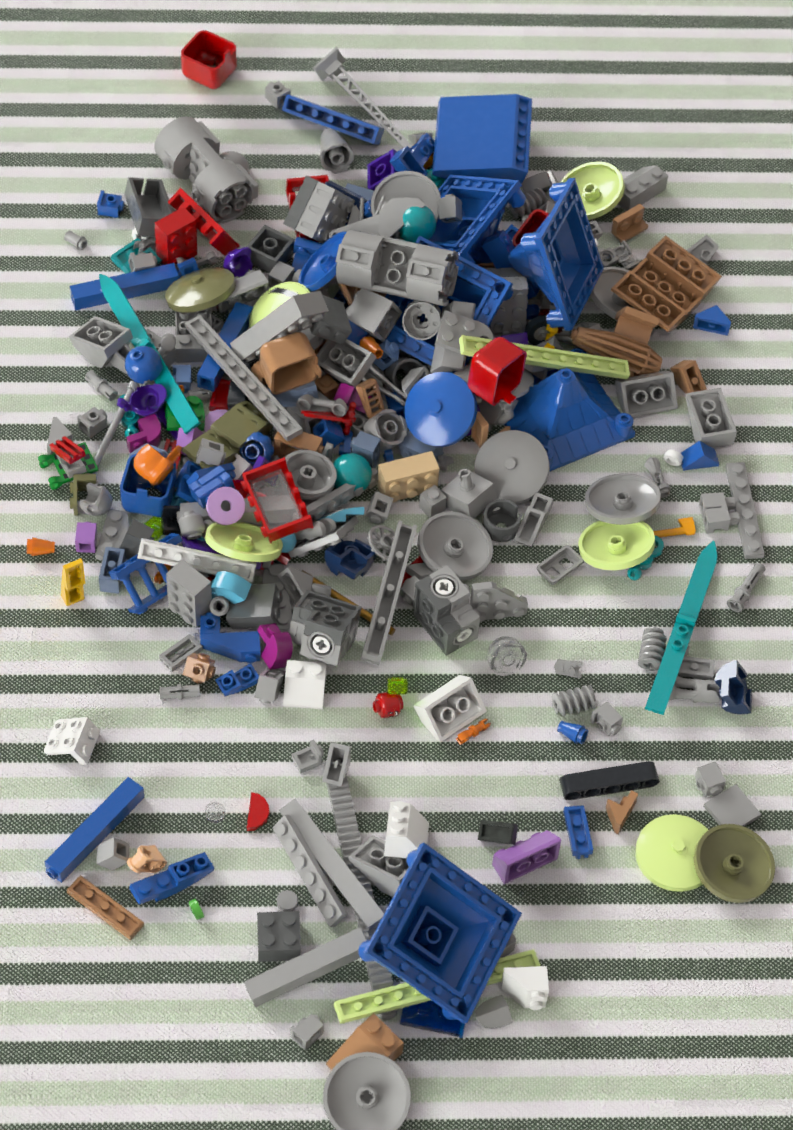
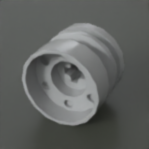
[402,300,442,340]

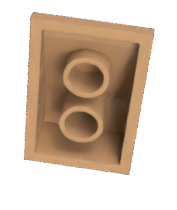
[326,1013,404,1070]

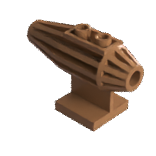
[570,306,662,377]

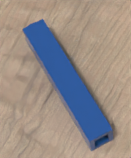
[70,263,181,311]
[197,302,253,392]
[45,777,145,883]

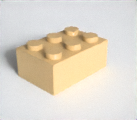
[377,451,440,503]

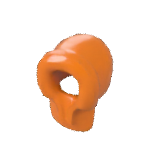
[134,444,182,486]

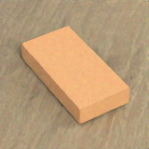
[471,411,489,448]

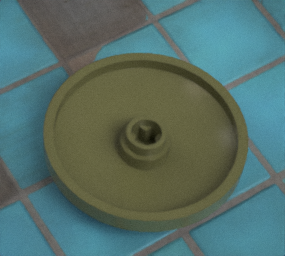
[165,267,236,313]
[694,824,775,903]

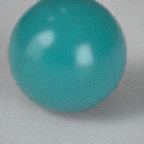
[399,206,436,243]
[333,453,372,491]

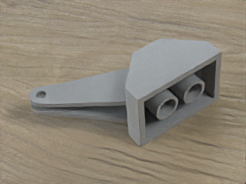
[329,198,426,240]
[69,316,156,386]
[317,339,407,406]

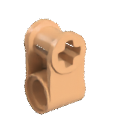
[127,845,167,873]

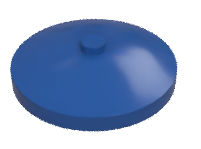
[298,231,346,292]
[405,372,477,447]

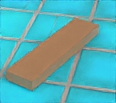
[67,875,144,941]

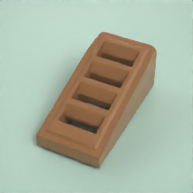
[355,378,385,419]

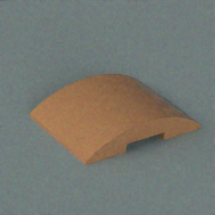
[611,236,722,332]

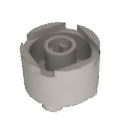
[364,409,408,452]

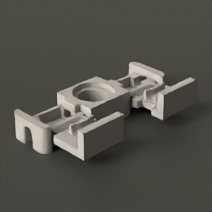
[599,240,640,271]

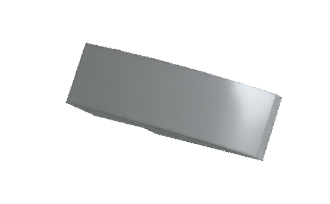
[514,492,554,547]

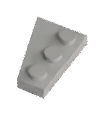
[95,509,129,561]

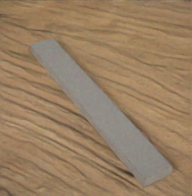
[279,798,384,930]

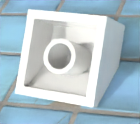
[283,660,327,709]
[501,966,549,1010]

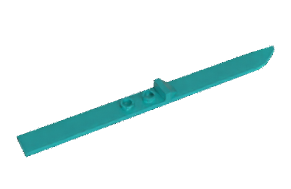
[99,274,201,434]
[645,541,717,715]

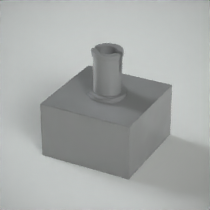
[441,469,497,518]

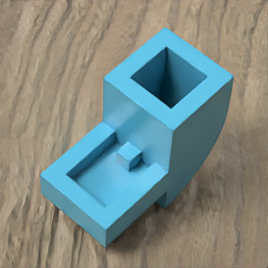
[211,571,252,604]

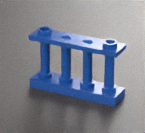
[108,533,182,614]

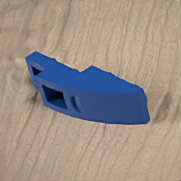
[129,852,215,905]

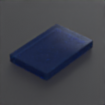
[400,1000,466,1038]

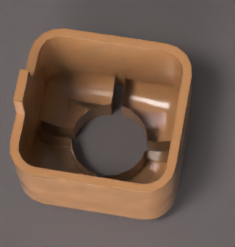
[260,332,322,395]

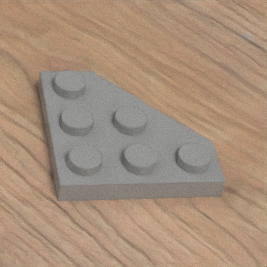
[288,515,358,558]
[470,581,528,622]

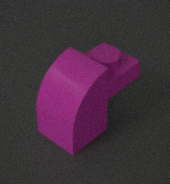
[333,383,373,414]
[126,414,161,453]
[257,623,293,670]

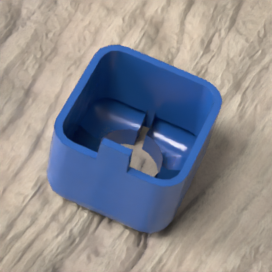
[120,454,177,517]

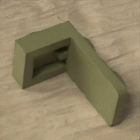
[70,473,97,516]

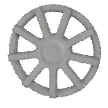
[367,525,395,561]

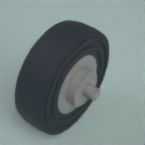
[525,315,557,345]

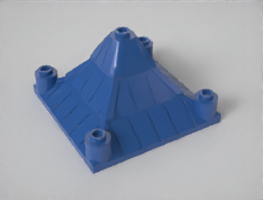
[404,175,526,264]
[508,178,604,331]
[385,235,513,374]
[504,348,635,472]
[358,843,522,1023]

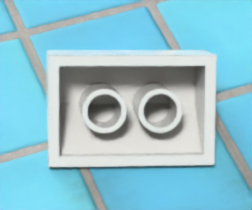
[413,675,487,742]
[384,801,429,858]

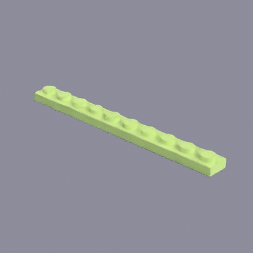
[459,335,630,379]
[334,949,541,1024]

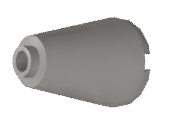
[320,129,354,173]

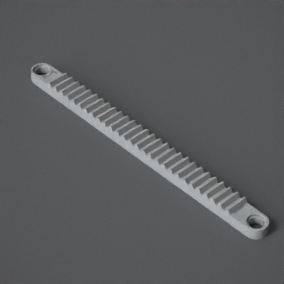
[324,760,397,1020]

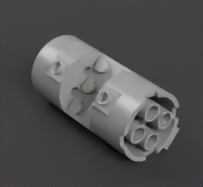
[154,116,259,223]
[335,229,459,306]

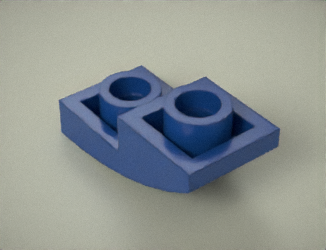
[215,663,259,696]

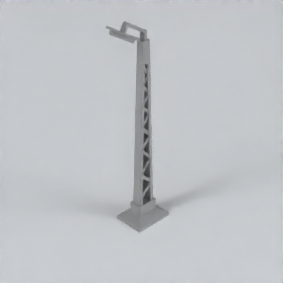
[313,47,412,148]

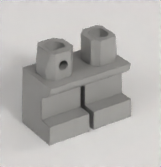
[699,492,739,534]

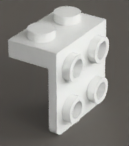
[44,717,101,765]

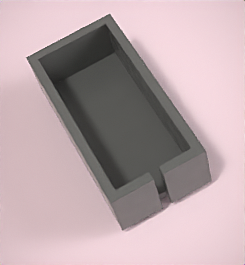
[124,177,173,237]

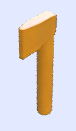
[653,517,696,538]

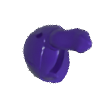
[223,247,253,278]
[117,384,167,416]

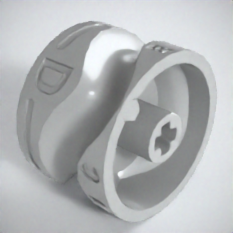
[276,450,337,512]

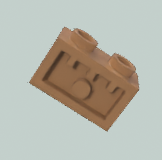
[611,204,648,242]

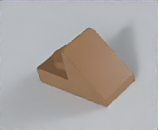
[605,790,638,834]

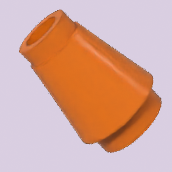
[359,336,383,359]
[27,537,55,556]

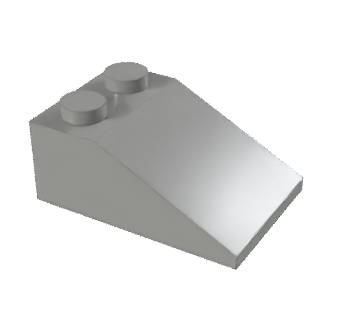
[685,388,737,448]
[348,835,409,897]

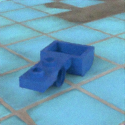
[390,133,435,176]

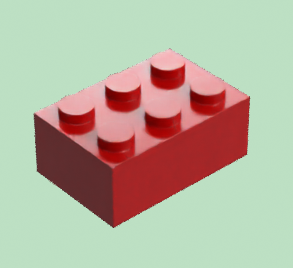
[154,207,198,265]

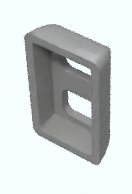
[537,545,584,585]

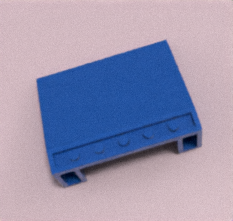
[432,94,532,184]

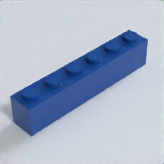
[282,94,385,145]

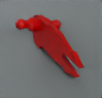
[301,402,356,435]

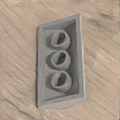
[430,301,476,373]

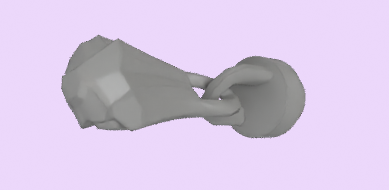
[644,457,671,498]

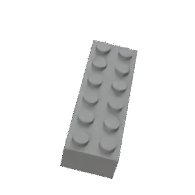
[230,291,329,364]

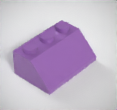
[492,830,561,884]

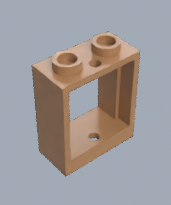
[274,431,325,459]

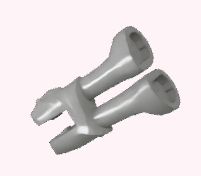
[283,518,336,543]
[669,676,720,703]

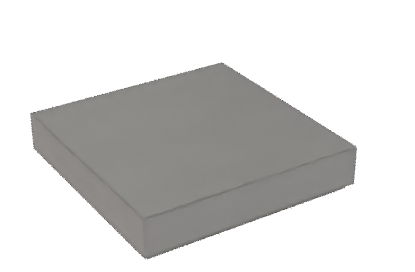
[703,784,761,827]

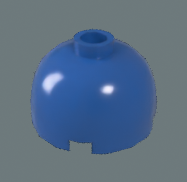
[125,346,163,384]

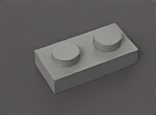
[678,656,715,680]

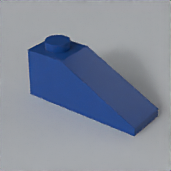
[200,631,261,663]

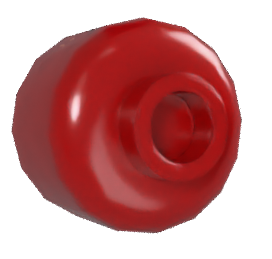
[373,691,404,718]

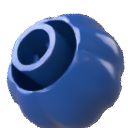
[239,432,274,467]

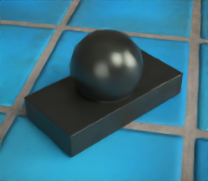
[478,820,518,845]

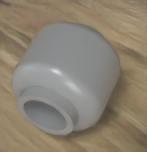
[178,510,206,540]

